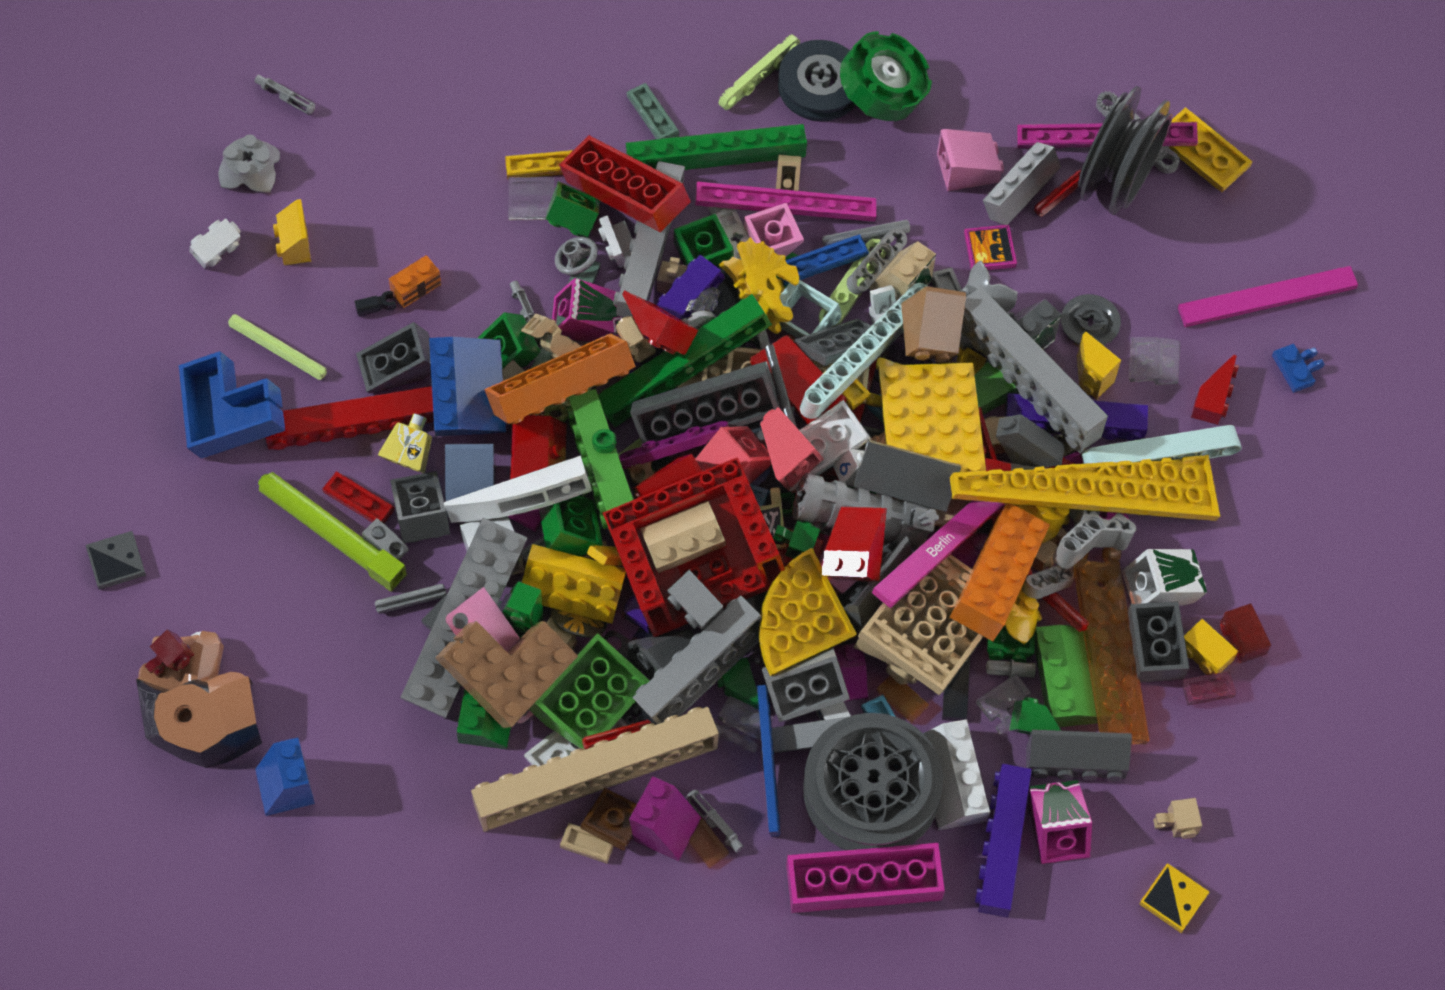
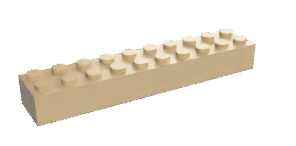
[471,707,719,832]

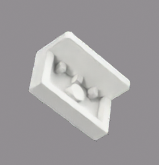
[598,216,632,268]

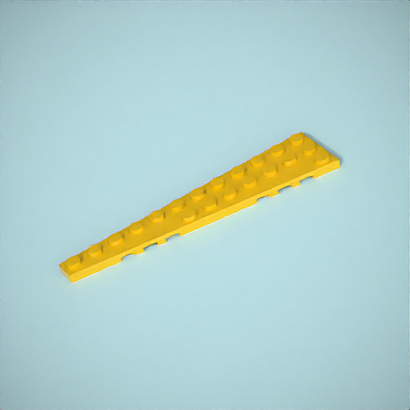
[949,455,1220,521]

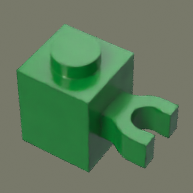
[773,521,820,559]

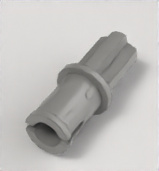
[986,659,1036,679]

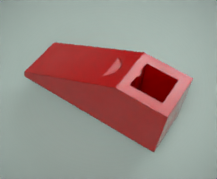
[1191,355,1239,425]

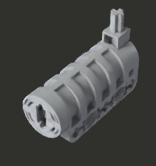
[793,473,939,553]

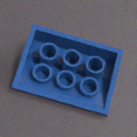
[429,337,506,437]

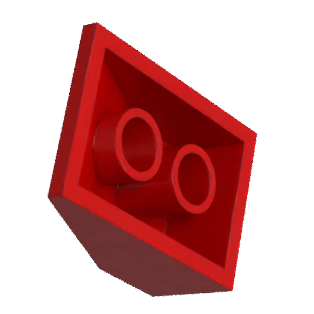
[622,290,698,355]
[822,507,887,582]

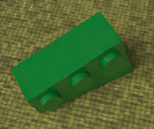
[498,581,543,639]

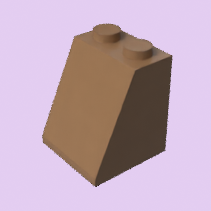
[901,286,966,363]

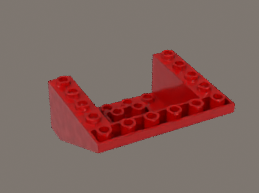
[603,457,785,637]

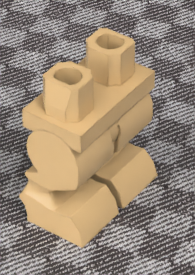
[521,314,581,358]

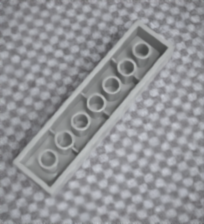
[961,287,1108,454]
[400,518,527,719]

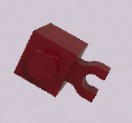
[145,629,195,676]

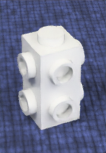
[189,218,241,268]

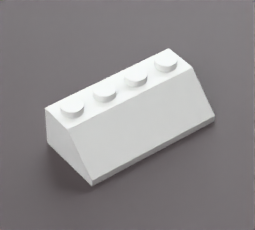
[923,719,990,830]

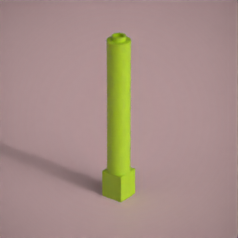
[258,472,407,592]

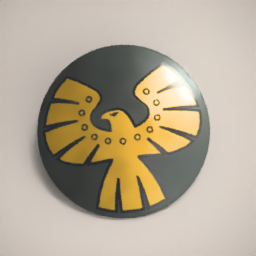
[551,608,607,637]

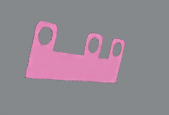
[446,587,534,723]

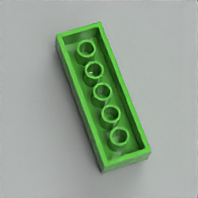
[566,389,633,536]

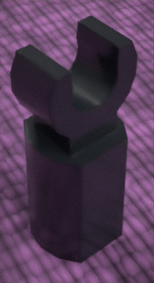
[354,291,396,316]

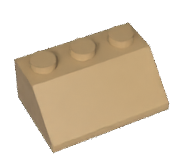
[640,501,727,573]

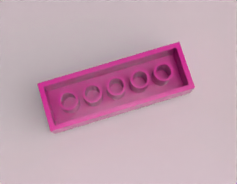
[786,843,945,913]

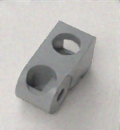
[362,518,409,560]

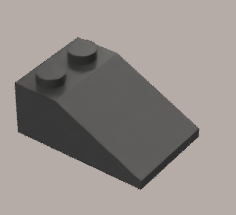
[356,322,431,393]
[390,471,450,543]

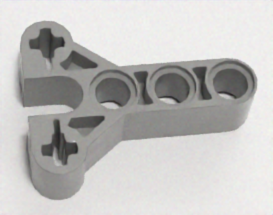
[1053,509,1136,569]

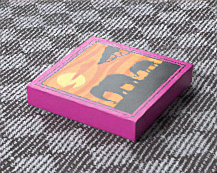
[964,225,1017,270]

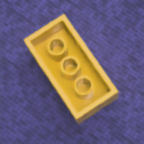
[522,544,626,624]

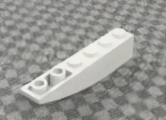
[444,456,592,523]

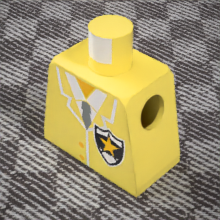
[378,414,432,473]

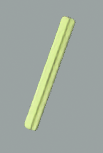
[228,314,327,380]

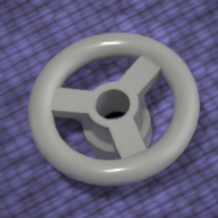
[555,237,598,275]

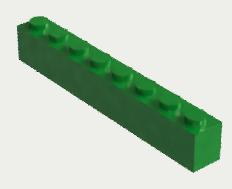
[626,124,807,170]
[598,294,772,427]

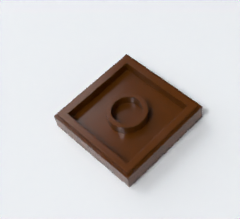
[580,788,637,851]

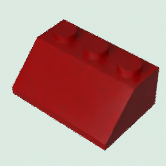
[510,415,567,480]

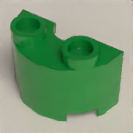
[987,625,1035,663]

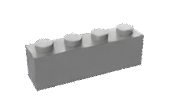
[983,142,1061,225]

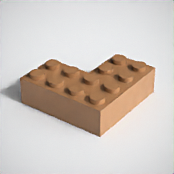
[435,621,578,728]

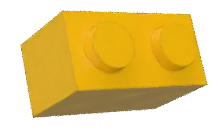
[1184,619,1238,679]

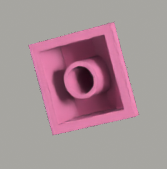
[744,203,804,257]

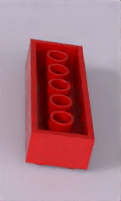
[559,135,691,233]

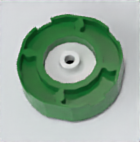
[840,31,932,121]

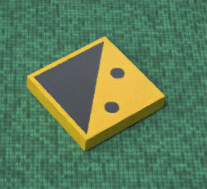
[1139,863,1209,933]

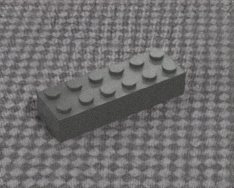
[630,361,781,444]

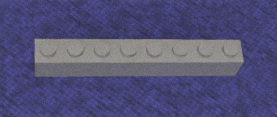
[613,161,685,317]

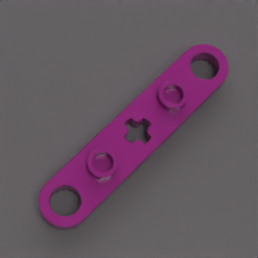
[619,421,729,469]

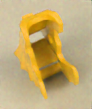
[719,237,799,334]

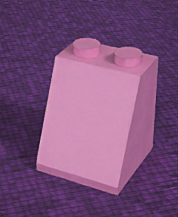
[937,129,1004,191]

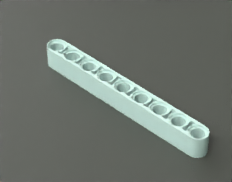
[800,283,927,419]

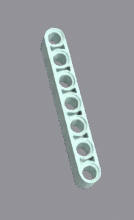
[1081,425,1242,464]

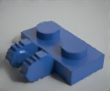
[1272,343,1325,393]

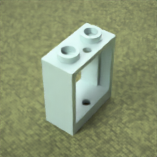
[779,280,842,338]

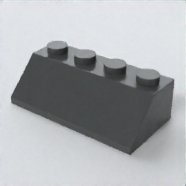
[840,536,912,632]
[1026,730,1132,782]

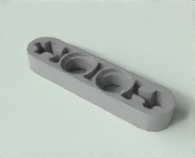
[847,228,907,295]

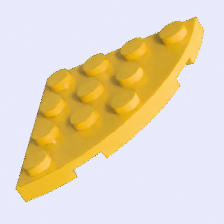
[759,548,857,676]

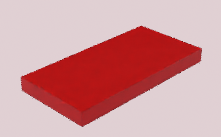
[750,335,847,425]

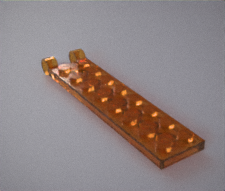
[1073,547,1150,745]

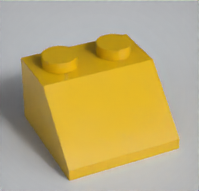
[273,199,311,265]
[1076,332,1121,400]

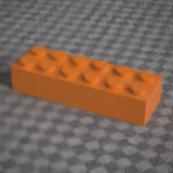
[484,333,636,424]
[949,503,1050,641]

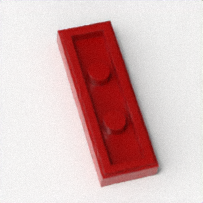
[322,471,395,524]

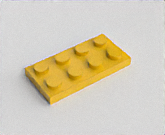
[1169,107,1253,193]

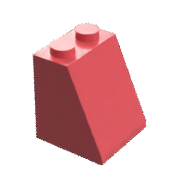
[760,407,824,491]
[695,426,772,484]

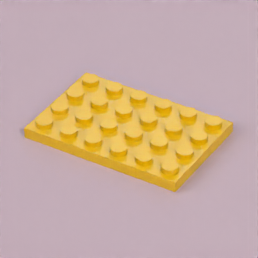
[879,363,986,472]

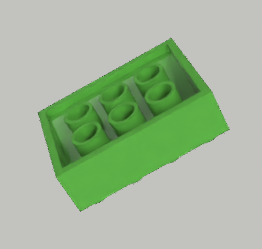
[1035,625,1122,727]
[528,633,650,750]

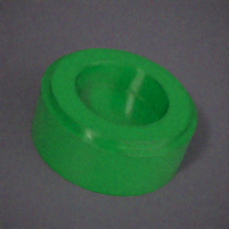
[592,429,616,454]

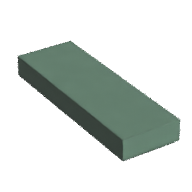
[627,83,679,139]

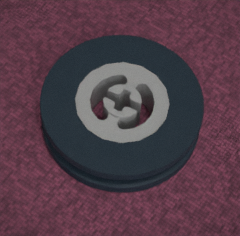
[778,40,856,121]

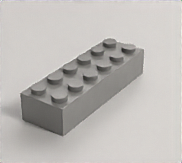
[632,596,762,724]

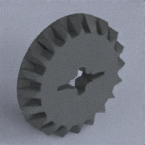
[1061,294,1121,346]

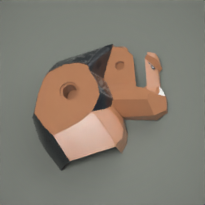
[136,631,262,768]

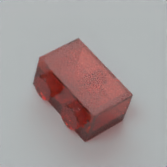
[1220,603,1271,663]

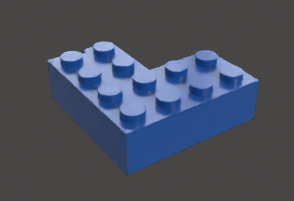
[179,351,285,459]

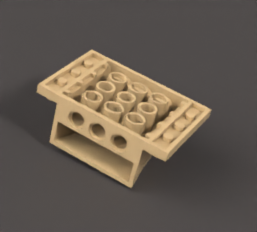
[854,554,984,695]

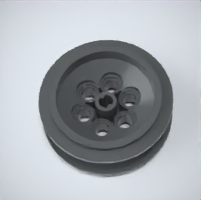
[1078,86,1173,215]
[803,713,943,850]

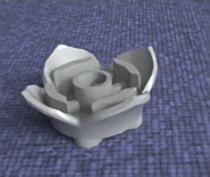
[218,135,280,193]
[961,260,1018,317]

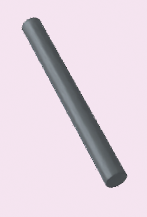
[765,345,797,427]

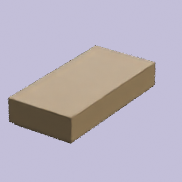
[560,823,614,864]

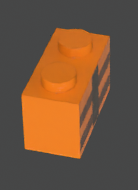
[389,255,441,308]

